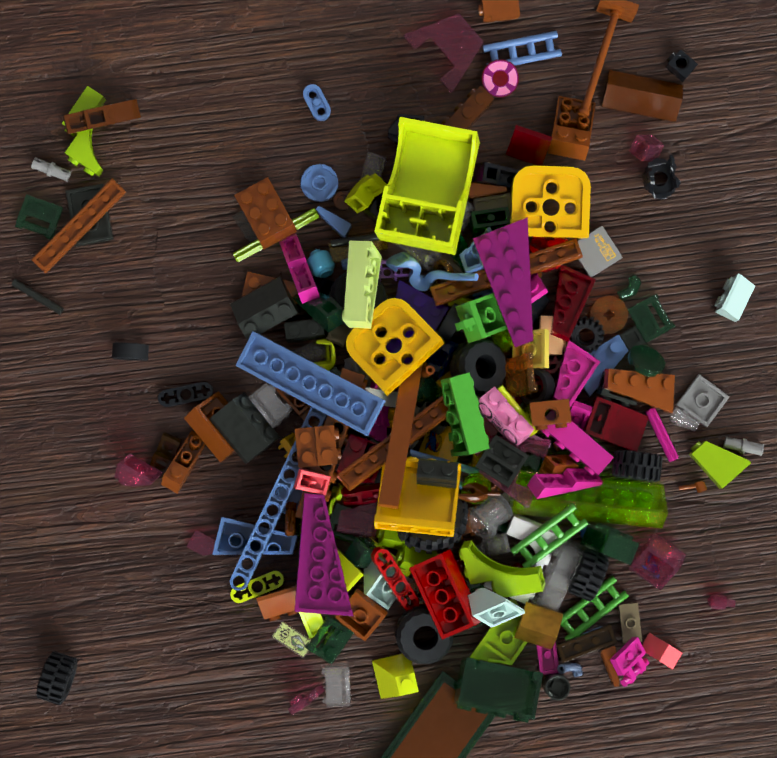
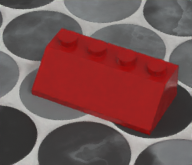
[409,549,481,640]

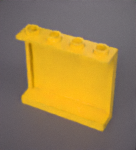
[374,456,461,537]

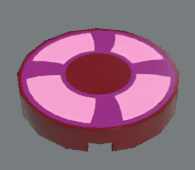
[481,59,519,97]

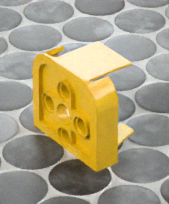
[510,165,591,239]
[346,298,444,396]

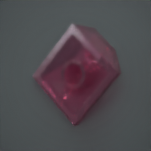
[114,454,163,487]

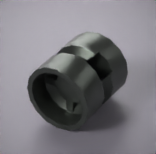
[543,673,570,701]

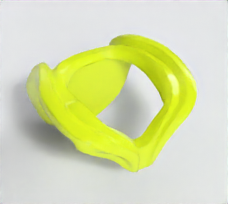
[314,338,336,371]

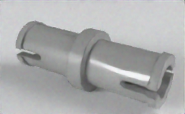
[31,157,72,182]
[723,436,764,456]

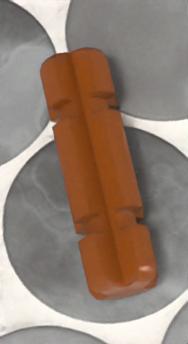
[285,502,296,536]

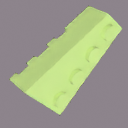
[342,241,382,329]

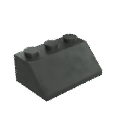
[230,276,299,341]
[210,392,280,464]

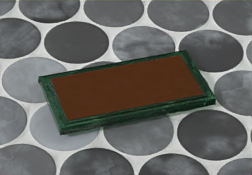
[380,671,499,758]

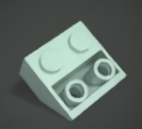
[714,274,755,322]

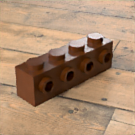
[441,86,494,130]

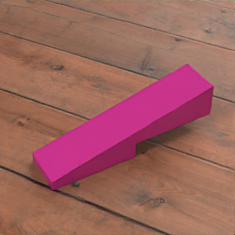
[279,234,320,304]
[527,468,603,499]

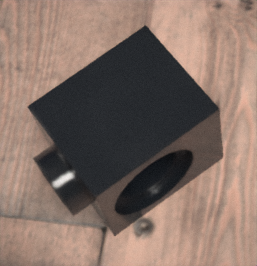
[666,50,698,82]

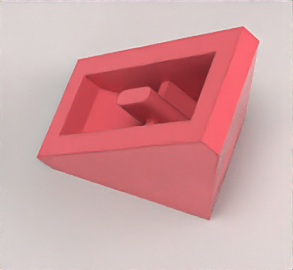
[294,468,331,495]
[642,633,682,669]

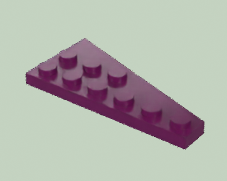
[473,217,533,347]
[294,493,353,616]

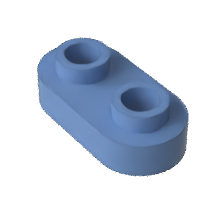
[303,84,331,121]

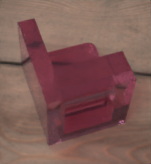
[629,135,664,161]

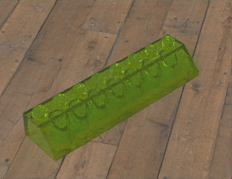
[510,470,668,528]

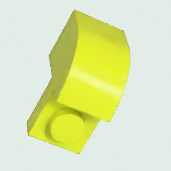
[344,173,387,214]

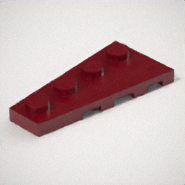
[550,265,596,342]

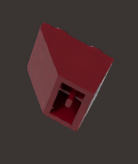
[337,434,379,483]

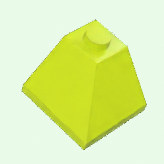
[372,653,419,699]

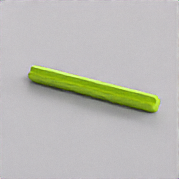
[233,208,319,262]

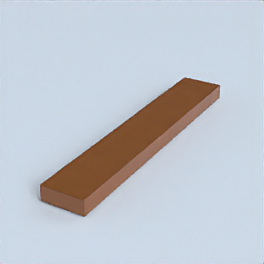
[31,178,126,273]

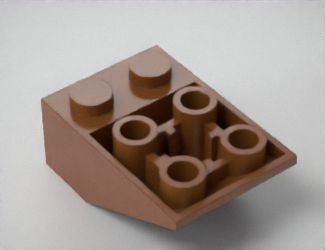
[548,96,596,161]

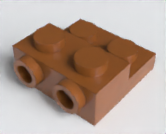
[294,425,341,468]
[335,589,388,641]

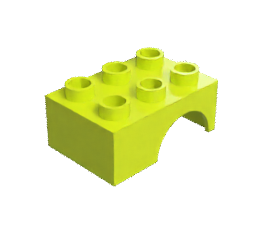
[374,117,480,255]

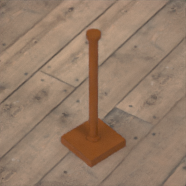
[578,0,639,117]

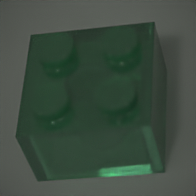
[580,522,639,565]

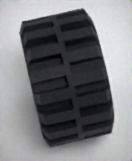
[612,450,663,482]
[568,548,609,601]
[36,651,77,705]

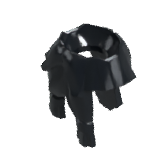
[642,155,681,200]

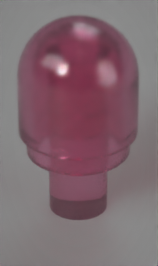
[708,594,735,610]

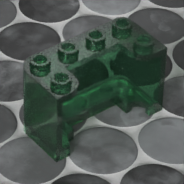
[453,657,543,723]

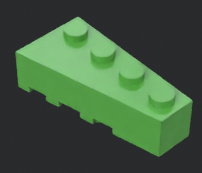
[441,372,490,457]

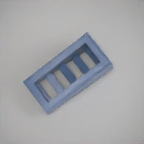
[316,206,352,238]

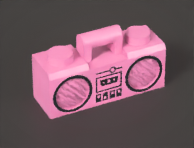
[479,386,534,448]

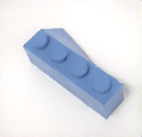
[212,517,298,555]

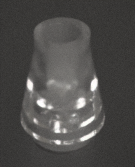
[669,407,700,431]

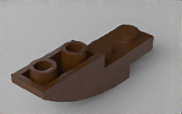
[63,99,141,134]

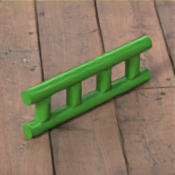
[510,503,589,568]
[560,575,629,641]

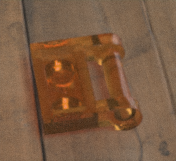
[505,352,538,398]

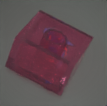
[629,533,686,590]

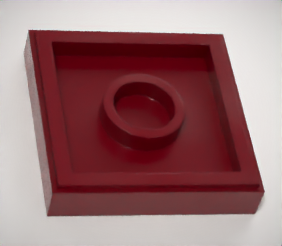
[506,125,552,166]

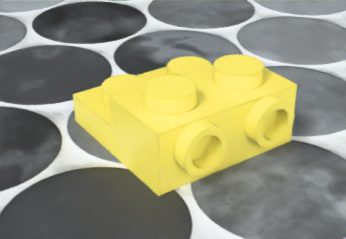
[511,329,549,372]

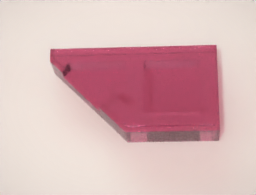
[187,530,216,556]

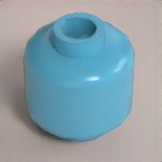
[307,249,335,278]

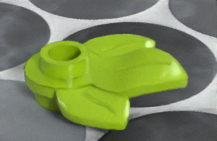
[327,483,344,516]

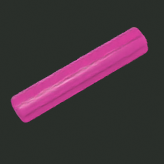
[646,408,679,462]

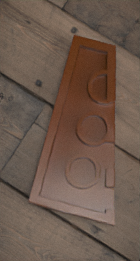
[604,369,675,413]

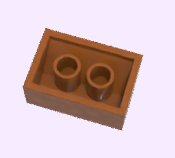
[184,391,235,463]
[256,585,299,621]

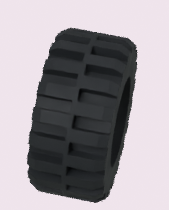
[397,489,468,555]

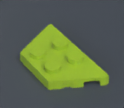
[470,598,528,665]

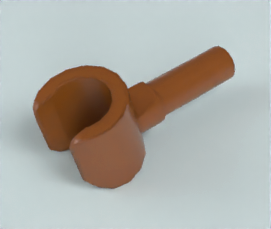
[679,481,707,493]

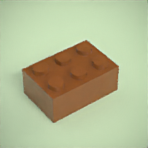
[234,177,297,249]

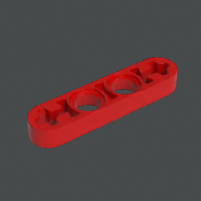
[371,547,419,611]

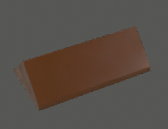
[601,70,683,122]

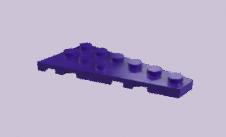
[382,280,449,393]

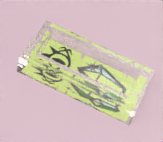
[272,621,314,659]

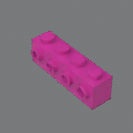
[540,410,614,476]

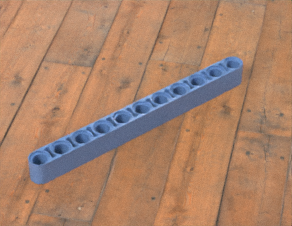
[230,406,327,591]

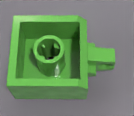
[455,293,508,343]

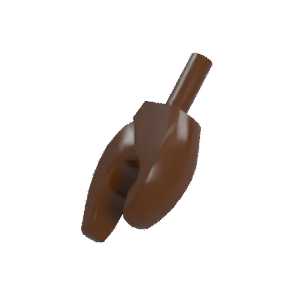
[458,483,500,503]

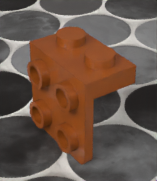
[478,0,520,23]

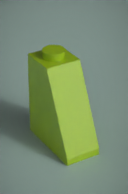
[689,441,751,489]

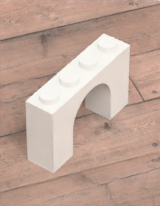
[484,513,558,604]

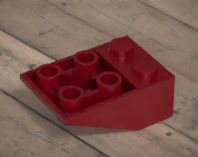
[583,397,649,451]

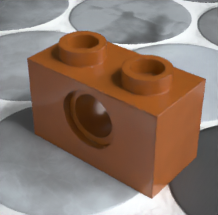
[529,399,571,430]

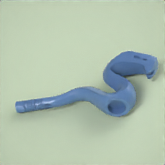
[386,252,479,291]

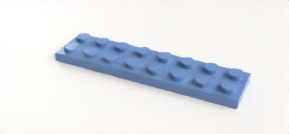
[236,331,385,436]

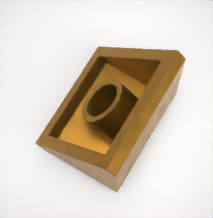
[514,601,563,649]

